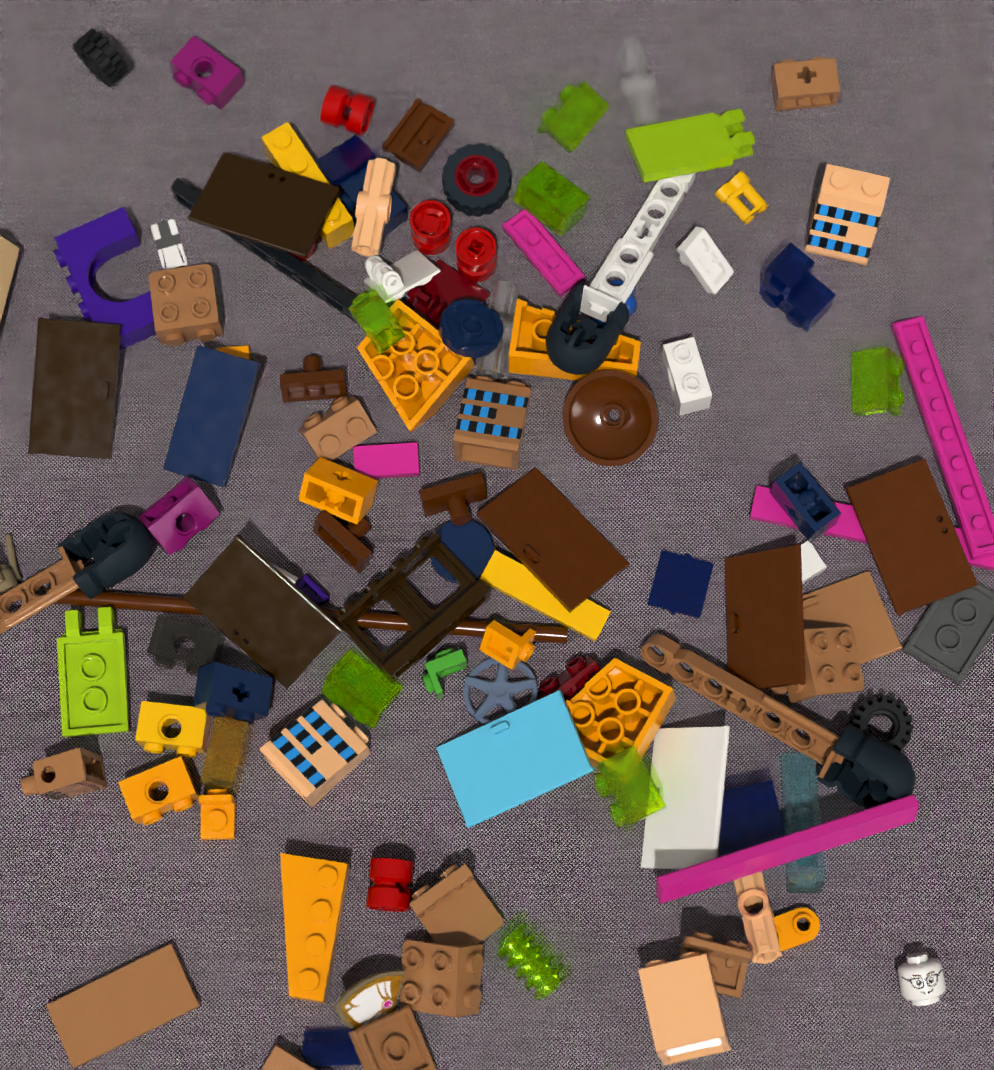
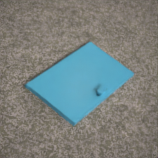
[436,690,594,828]

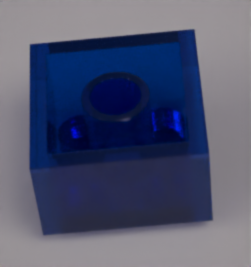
[717,780,786,857]

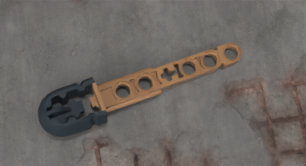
[0,513,153,634]
[641,634,916,809]

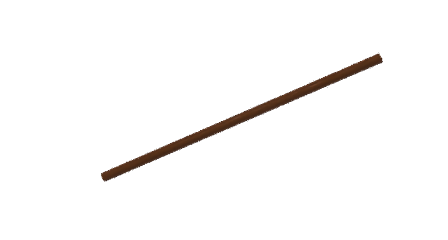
[44,587,568,644]

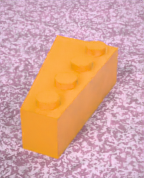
[509,299,641,381]
[280,853,350,1004]

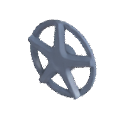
[463,658,538,725]

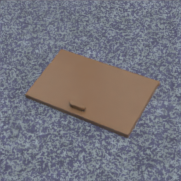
[770,571,903,697]

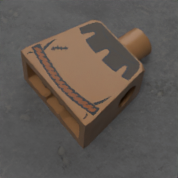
[21,747,108,800]

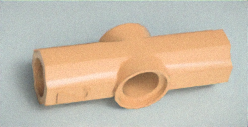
[351,158,396,257]
[734,871,782,964]

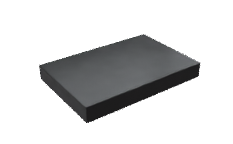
[902,582,994,686]

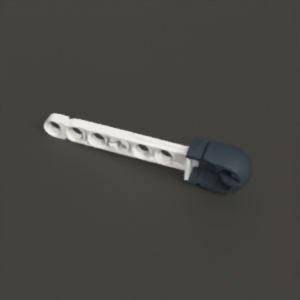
[546,173,696,375]

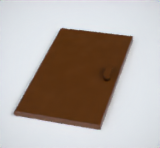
[845,459,978,616]
[476,467,630,613]
[725,544,806,693]

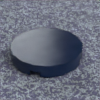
[438,299,503,358]
[430,520,494,584]

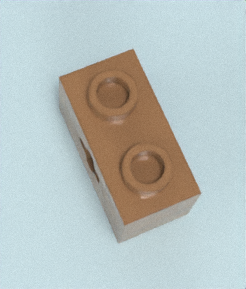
[771,57,840,111]

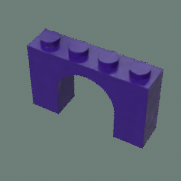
[53,207,156,350]

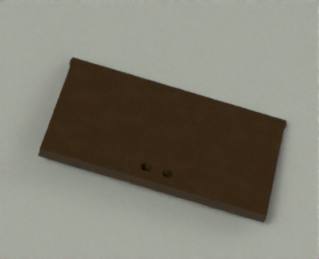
[188,152,341,258]
[28,317,121,459]
[183,534,344,689]

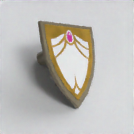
[333,970,405,1031]

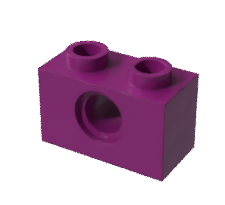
[170,36,244,110]
[137,477,220,555]

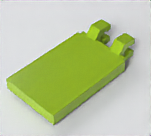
[625,109,755,183]
[57,607,131,738]

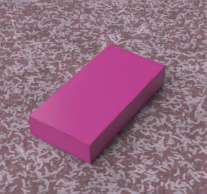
[353,442,420,479]

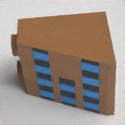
[453,376,531,470]

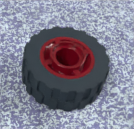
[442,143,511,217]

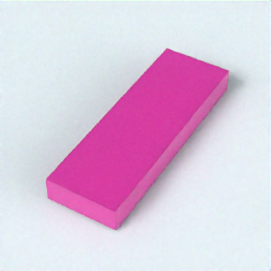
[502,207,585,298]

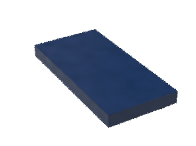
[163,345,261,487]

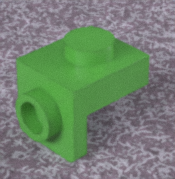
[421,648,467,699]

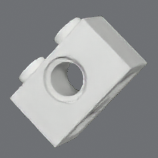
[661,337,712,416]

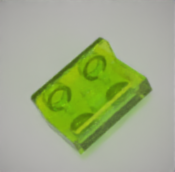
[852,347,904,417]

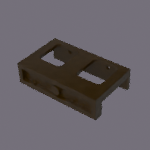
[337,533,491,684]

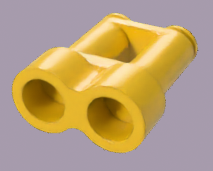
[714,171,769,225]

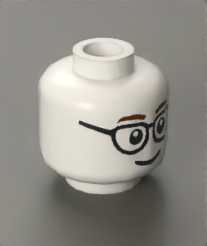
[897,952,946,1006]

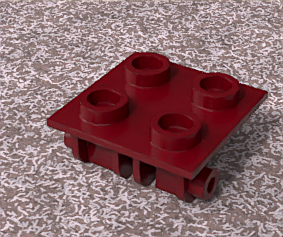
[405,260,490,331]

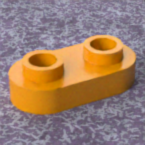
[774,908,820,952]

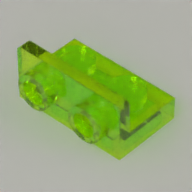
[536,81,610,153]
[321,650,403,729]

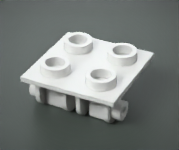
[363,250,440,303]

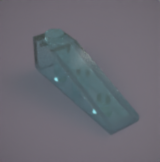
[780,754,826,893]

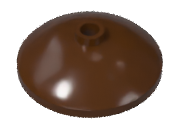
[563,369,659,466]

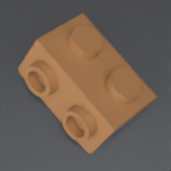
[298,395,377,461]

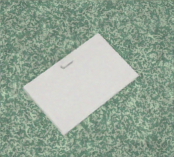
[641,725,730,869]

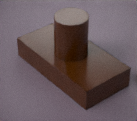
[280,355,347,403]
[419,472,487,526]
[313,510,372,574]

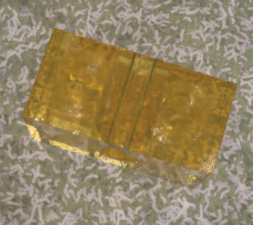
[200,716,253,795]

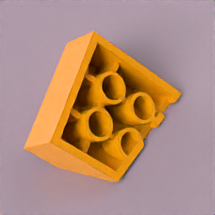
[357,299,475,433]
[565,658,676,785]

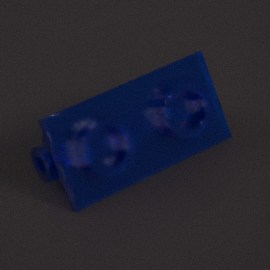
[302,1030,362,1066]

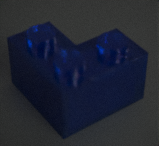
[759,242,836,332]

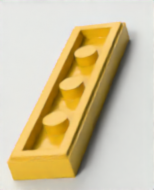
[479,550,611,642]

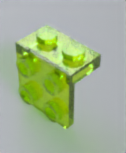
[593,745,666,833]

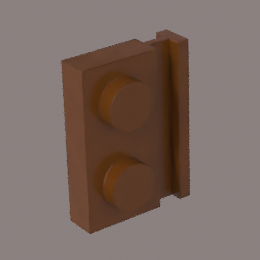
[382,98,455,173]

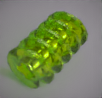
[497,922,571,1001]

